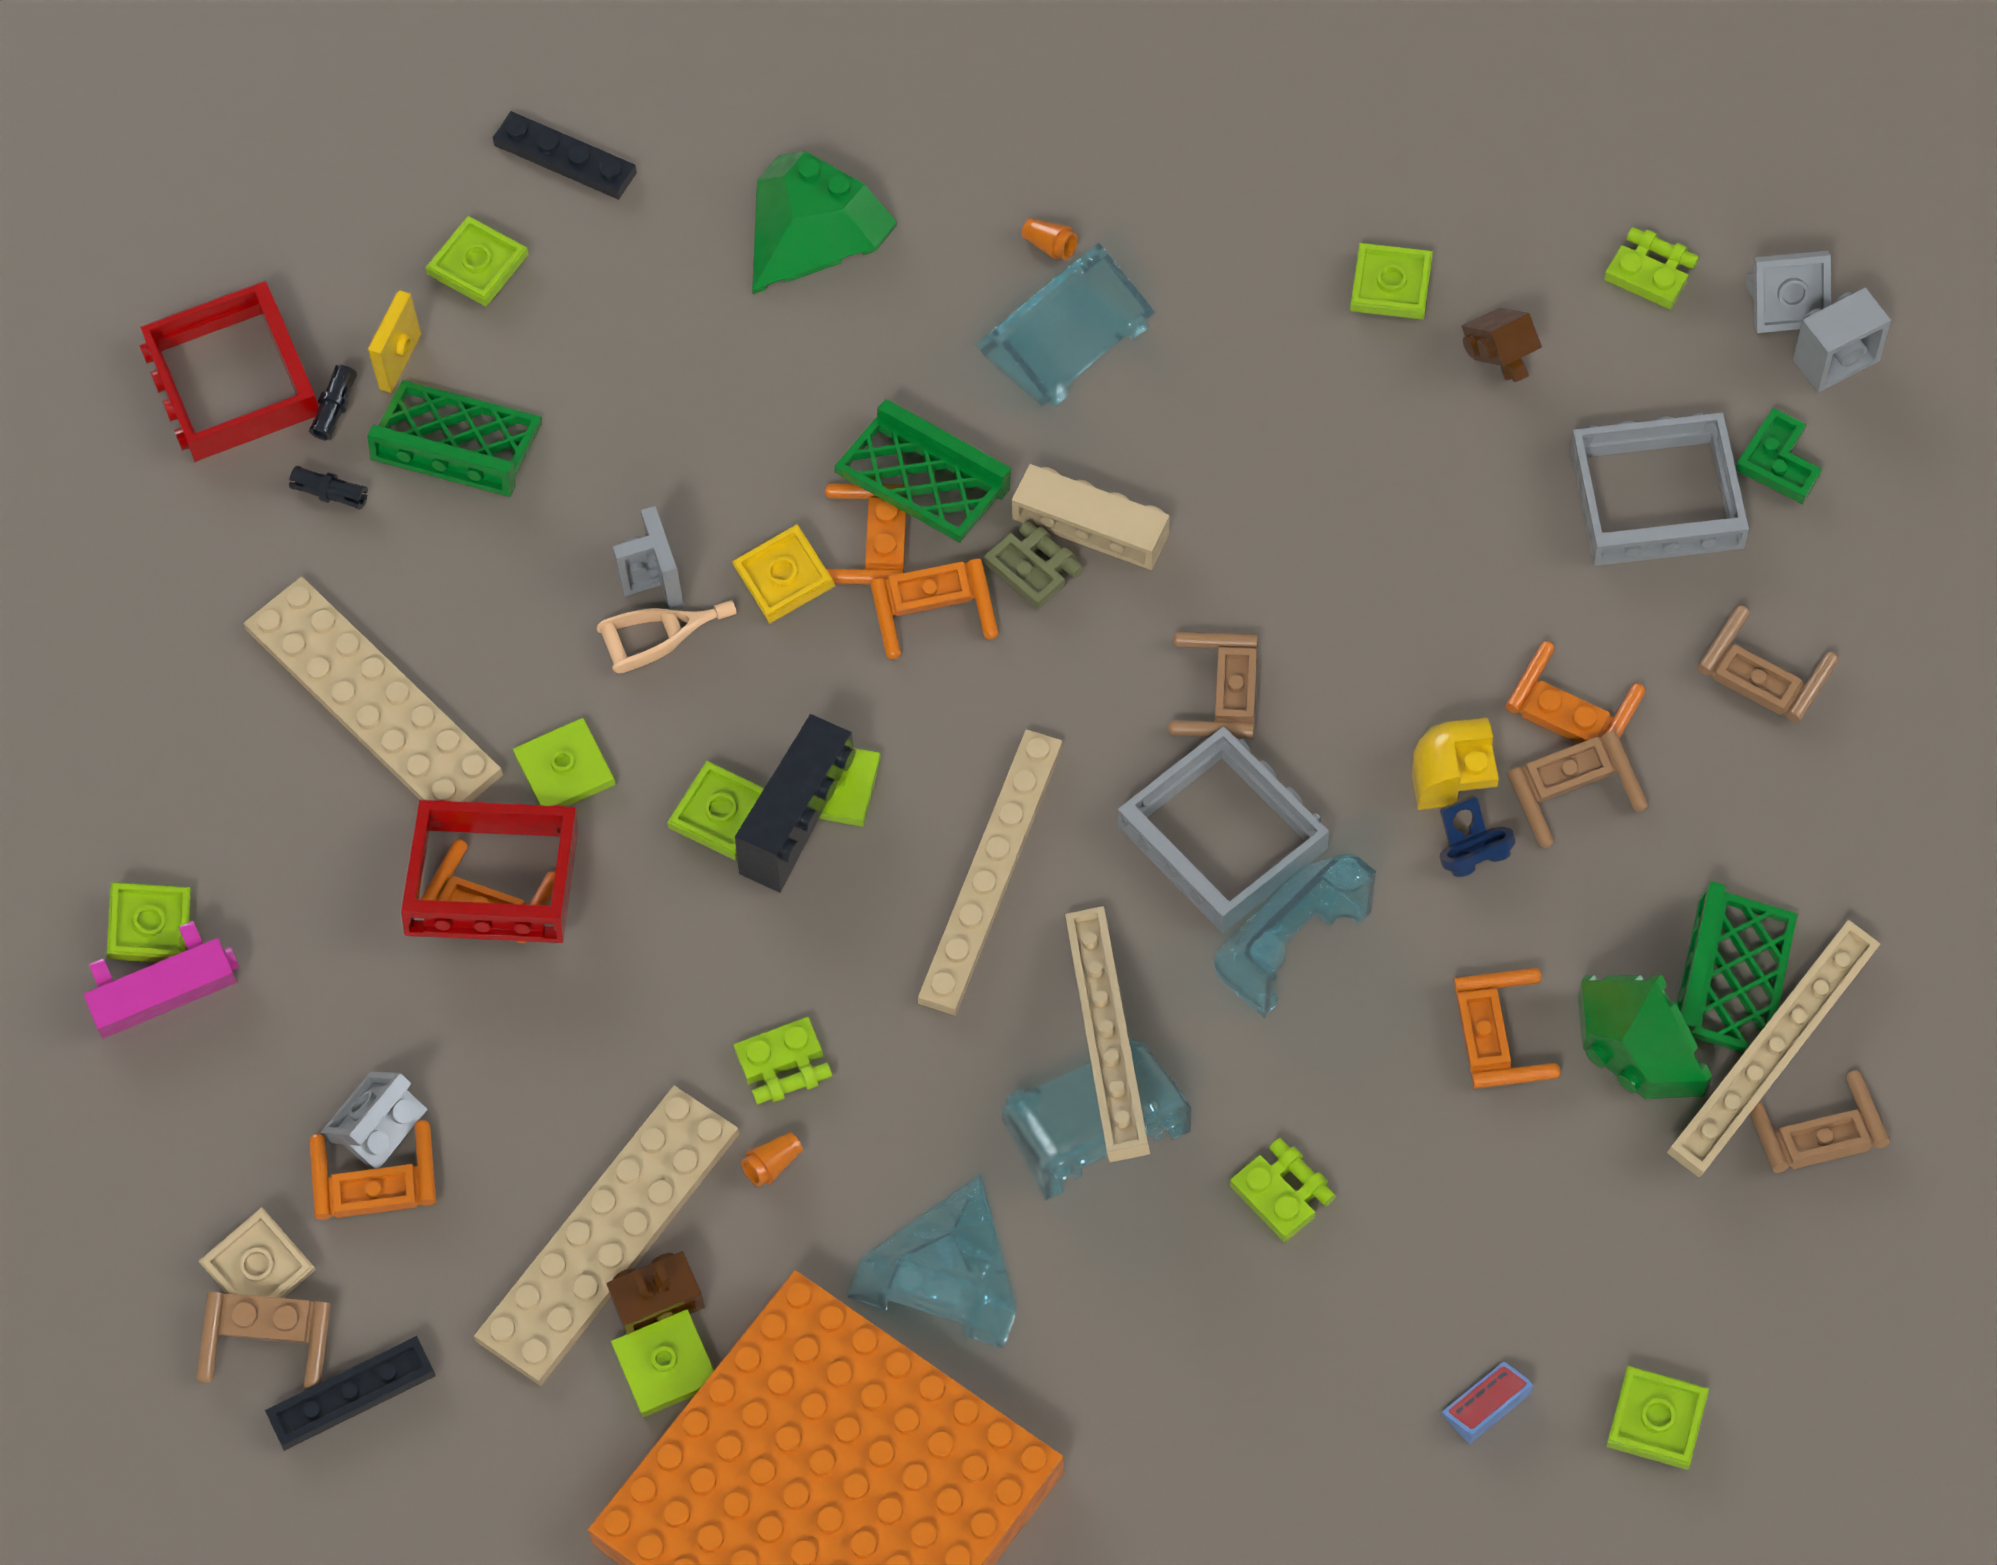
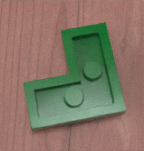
[1736,408,1822,505]

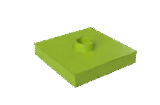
[425,215,529,307]
[1350,243,1433,320]
[512,718,616,807]
[819,748,881,827]
[667,761,764,861]
[106,882,191,963]
[611,1309,714,1418]
[1606,1365,1710,1470]

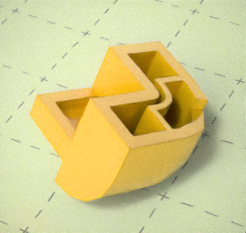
[1412,717,1499,810]

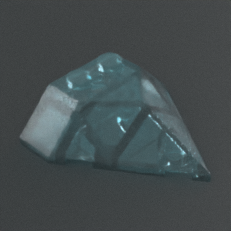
[847,1174,1017,1348]

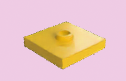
[368,290,421,393]
[731,524,835,624]

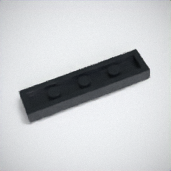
[492,111,637,200]
[265,1336,436,1451]

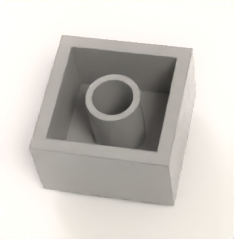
[1793,287,1891,393]

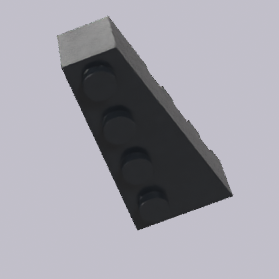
[735,714,856,893]

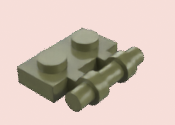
[984,521,1084,610]

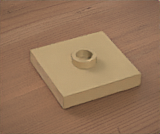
[199,1207,316,1298]

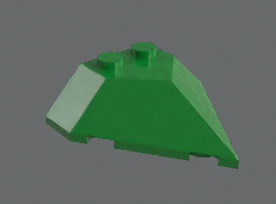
[752,151,897,294]
[1578,974,1712,1099]

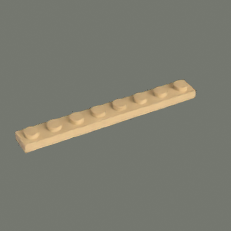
[918,729,1063,1016]
[1065,906,1150,1163]
[1667,919,1880,1178]

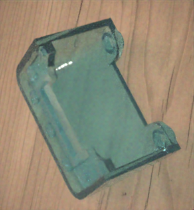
[975,243,1155,407]
[1214,854,1376,1017]
[1002,1039,1191,1200]

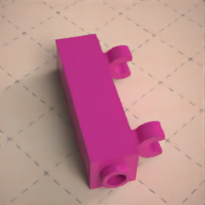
[83,921,239,1039]

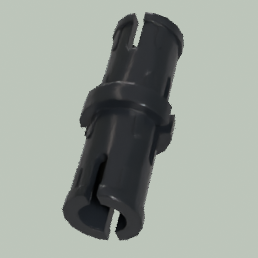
[309,365,357,441]
[289,465,368,510]

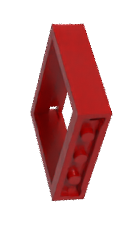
[139,281,319,462]
[401,800,578,943]

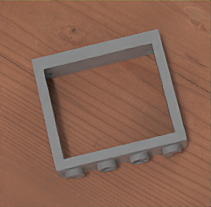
[1570,412,1749,566]
[1118,726,1329,933]

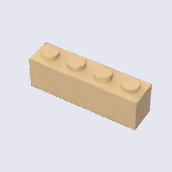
[1012,464,1170,570]

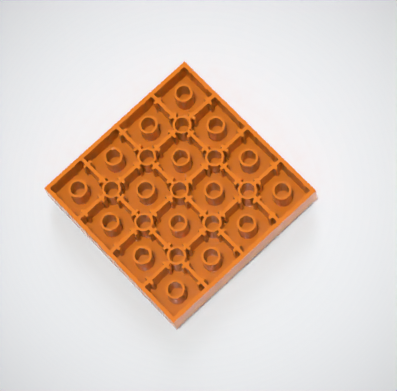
[588,1270,1064,1565]

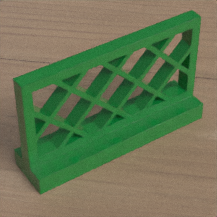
[367,380,542,497]
[834,398,1011,543]
[1676,881,1798,1054]

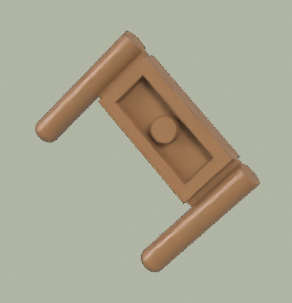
[1697,605,1839,723]
[1168,632,1258,739]
[1507,731,1648,848]
[1750,1070,1890,1173]
[196,1292,331,1390]

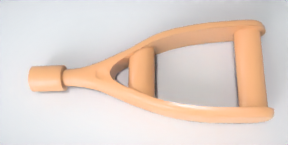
[597,600,737,673]

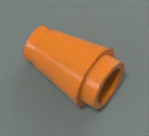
[1021,218,1078,260]
[741,1132,803,1187]

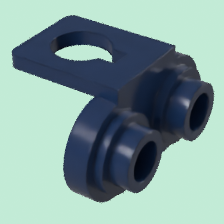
[1439,795,1516,877]

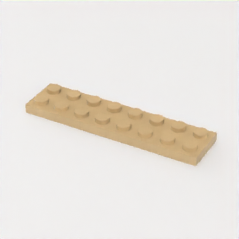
[243,576,503,802]
[474,1085,740,1386]

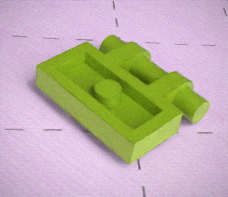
[1604,227,1700,310]
[733,1017,832,1105]
[1230,1138,1336,1243]

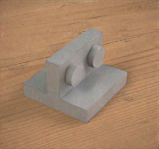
[1746,251,1831,333]
[612,506,684,610]
[320,1072,428,1169]

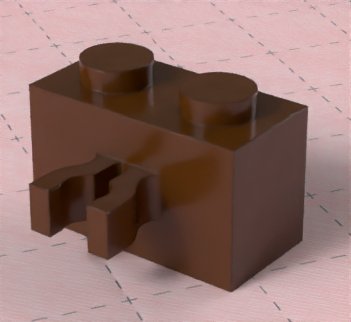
[1461,308,1542,382]
[606,1251,705,1335]

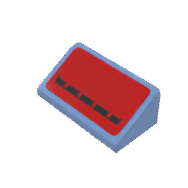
[1441,1362,1534,1445]

